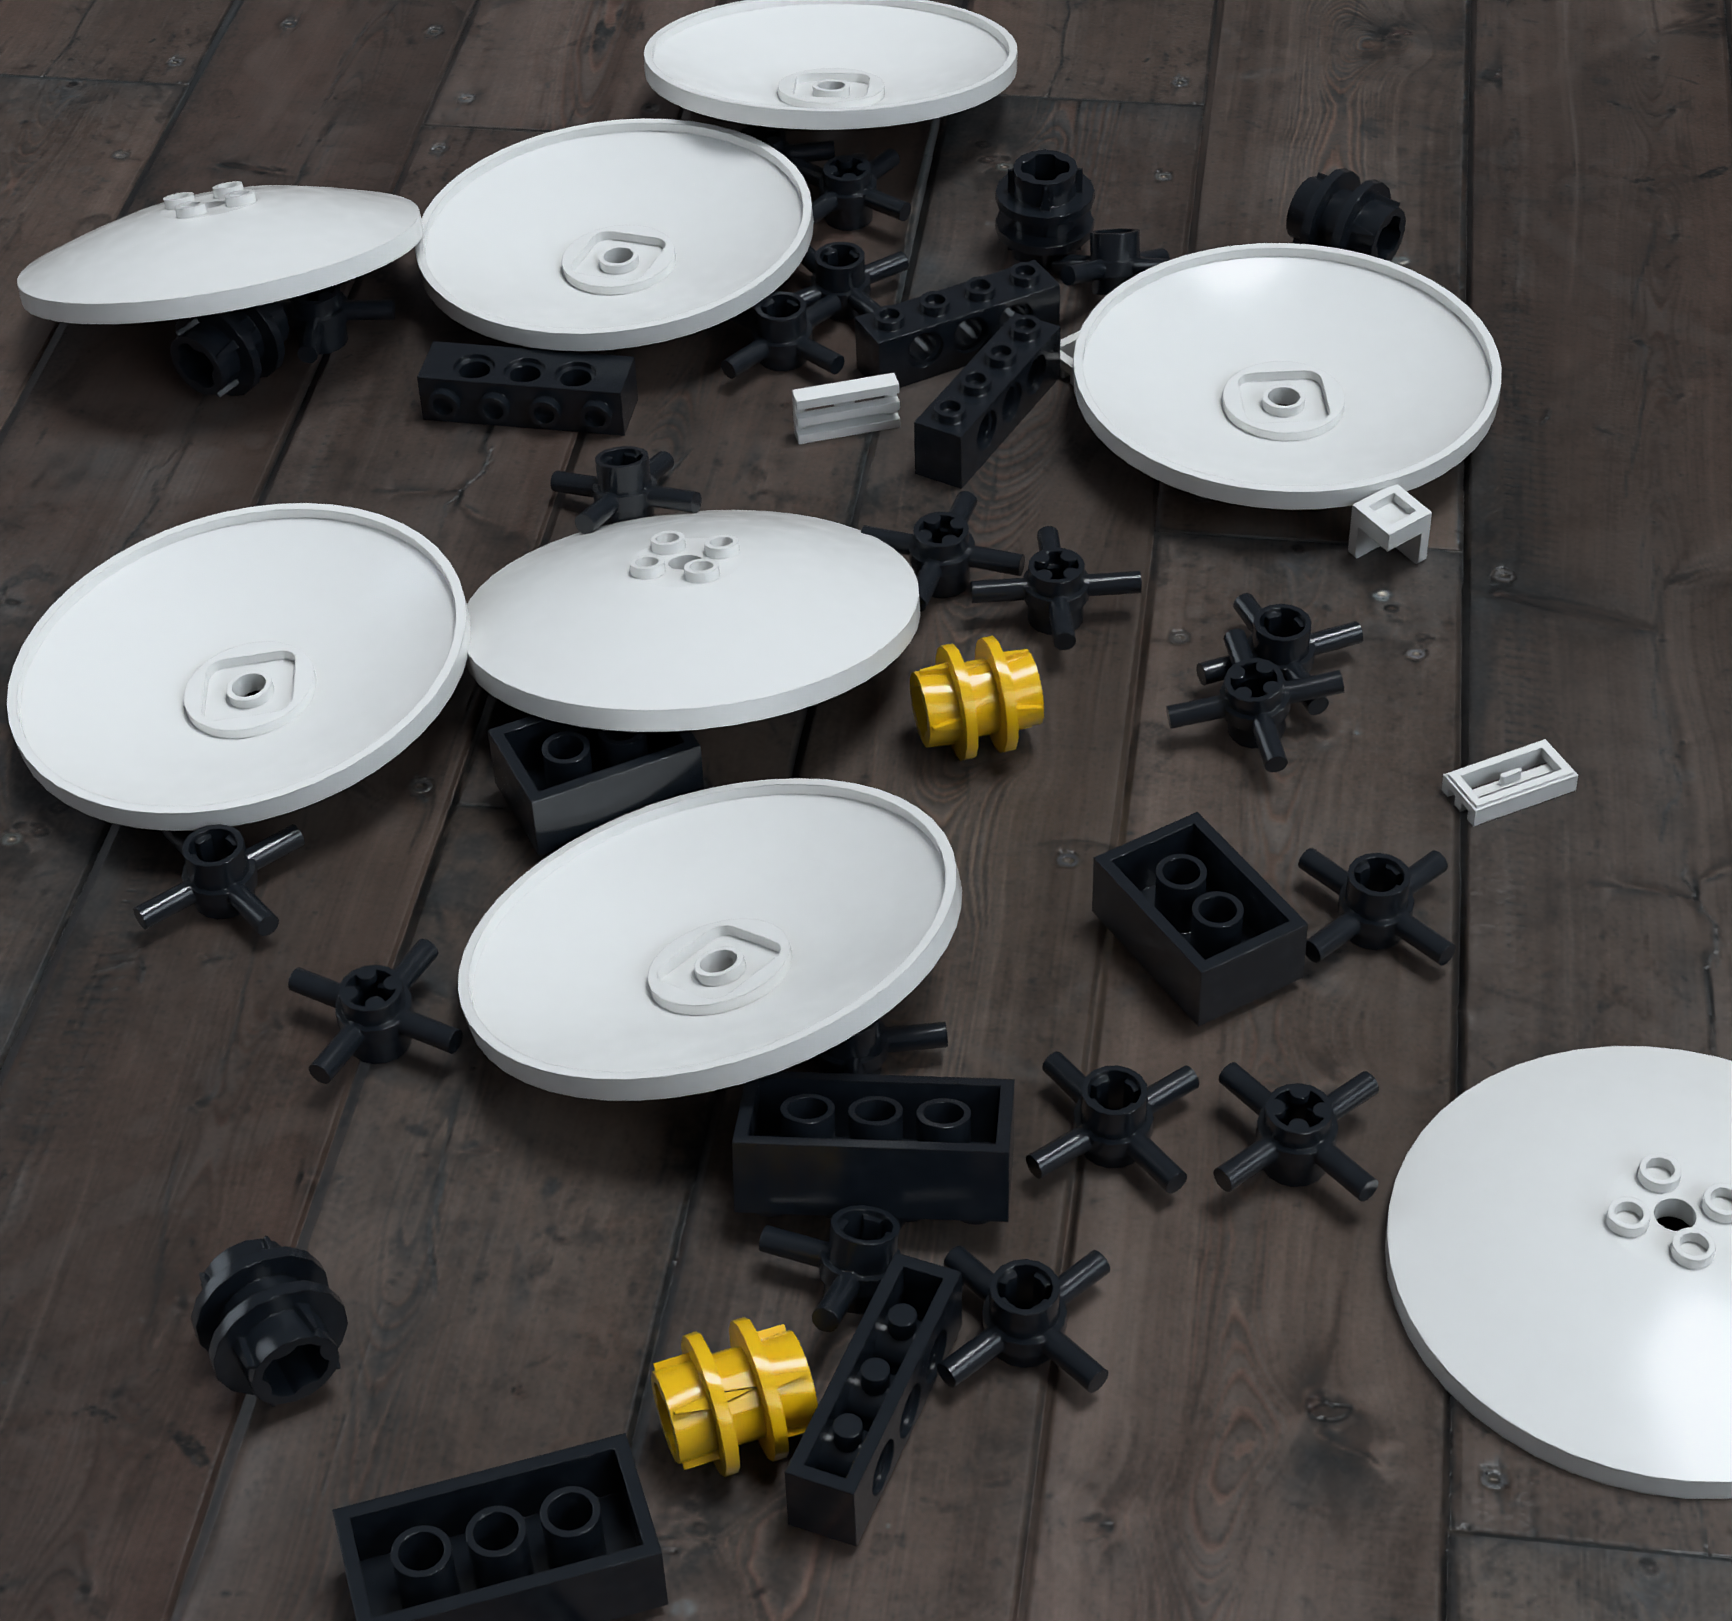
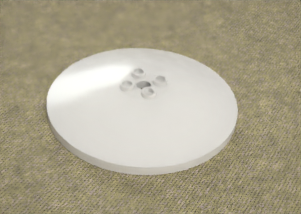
[644,0,1018,130]
[415,118,814,351]
[17,181,423,324]
[1073,243,1502,510]
[7,503,471,831]
[466,510,920,732]
[458,778,962,1101]
[1385,1046,1732,1499]

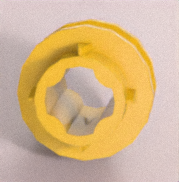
[910,636,1044,761]
[651,1317,818,1477]

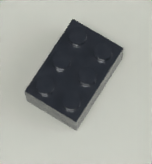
[488,715,704,856]
[1092,812,1308,1027]

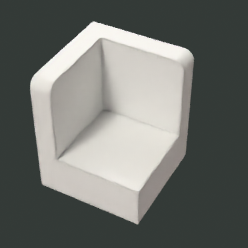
[1348,484,1432,564]

